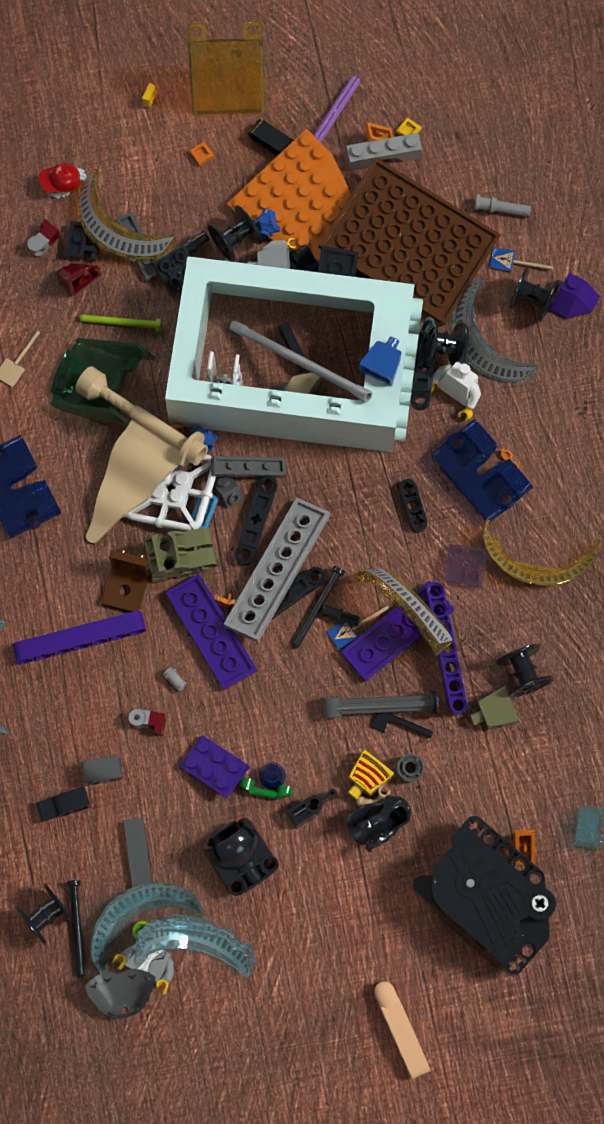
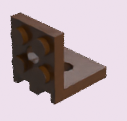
[101,549,151,612]

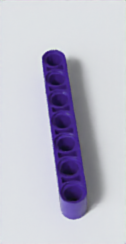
[425,582,467,716]
[12,611,146,665]

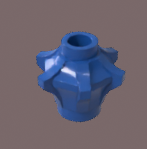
[253,209,280,239]
[190,426,218,452]

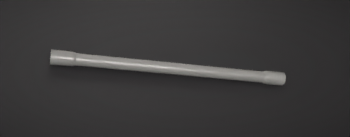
[229,320,373,402]

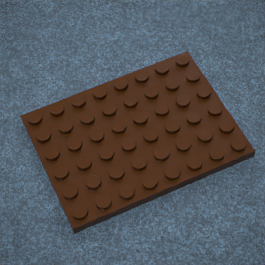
[318,157,501,326]

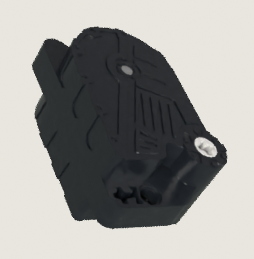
[412,816,556,977]

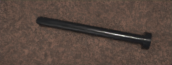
[292,565,345,649]
[67,880,85,978]

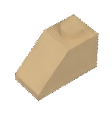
[286,372,322,395]

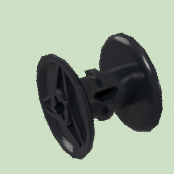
[207,205,262,262]
[509,266,560,323]
[417,317,469,366]
[496,644,555,698]
[15,883,75,946]

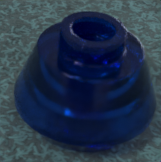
[259,762,286,789]

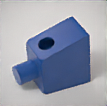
[359,336,402,386]

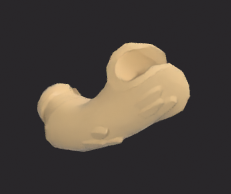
[356,786,391,807]

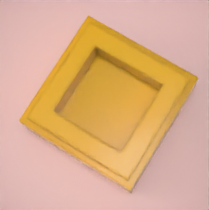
[142,83,157,108]
[396,117,422,136]

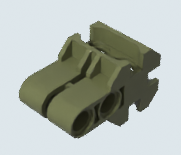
[144,528,218,582]

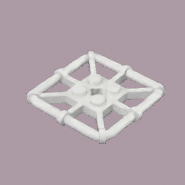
[124,454,216,531]

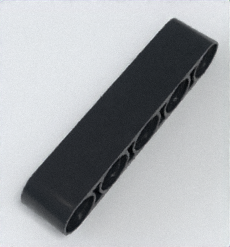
[247,119,294,156]

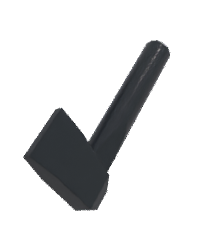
[370,712,433,738]

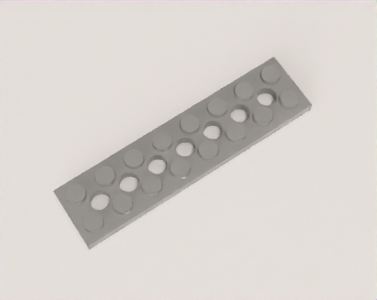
[224,497,330,642]

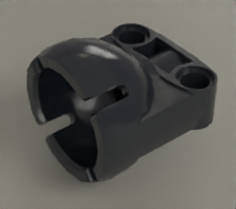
[203,818,279,896]

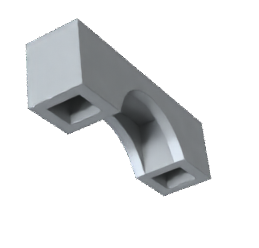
[346,133,422,171]

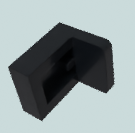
[290,244,319,272]

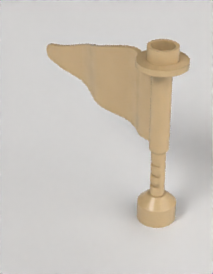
[75,366,208,543]

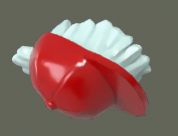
[39,163,86,199]

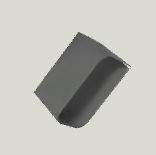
[80,755,123,786]

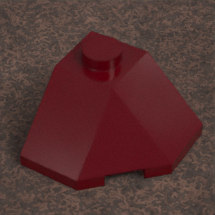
[57,263,101,297]

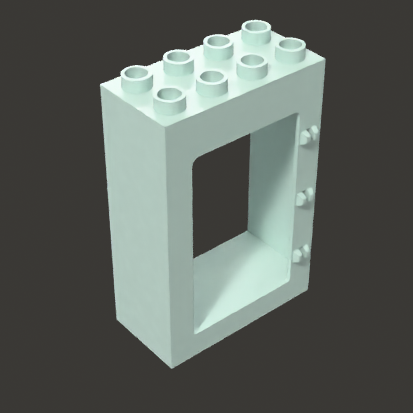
[165,257,423,452]

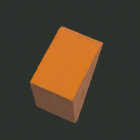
[364,122,393,142]
[513,829,535,865]

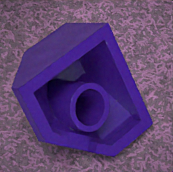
[550,272,600,319]

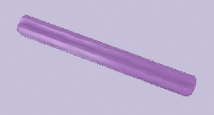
[314,76,360,142]

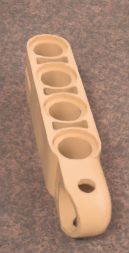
[374,981,431,1079]

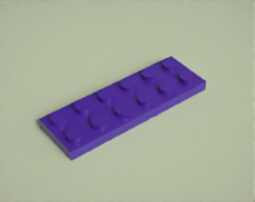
[165,573,257,690]
[341,581,455,683]

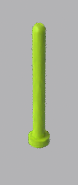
[80,315,162,332]

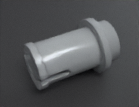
[163,667,187,692]

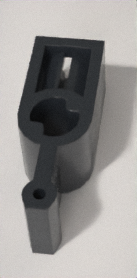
[36,786,91,822]
[287,789,337,829]

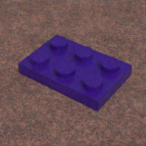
[179,735,250,799]

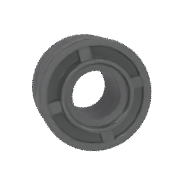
[395,754,424,783]

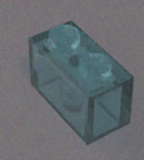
[573,805,604,851]

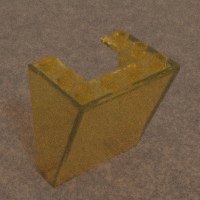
[187,21,265,115]

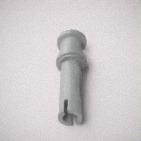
[474,194,531,217]

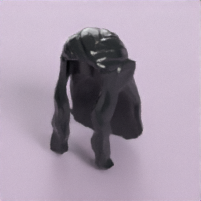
[346,794,412,852]

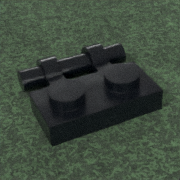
[65,221,100,262]

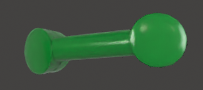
[238,778,293,800]

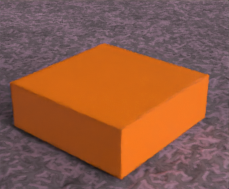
[189,142,214,167]

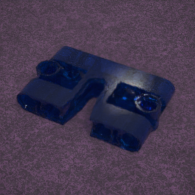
[430,418,534,524]
[0,435,62,539]

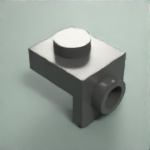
[213,476,243,508]

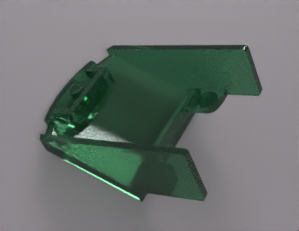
[51,338,155,425]

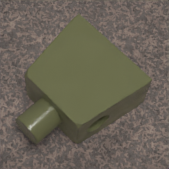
[469,686,519,730]

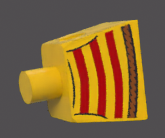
[347,750,394,800]

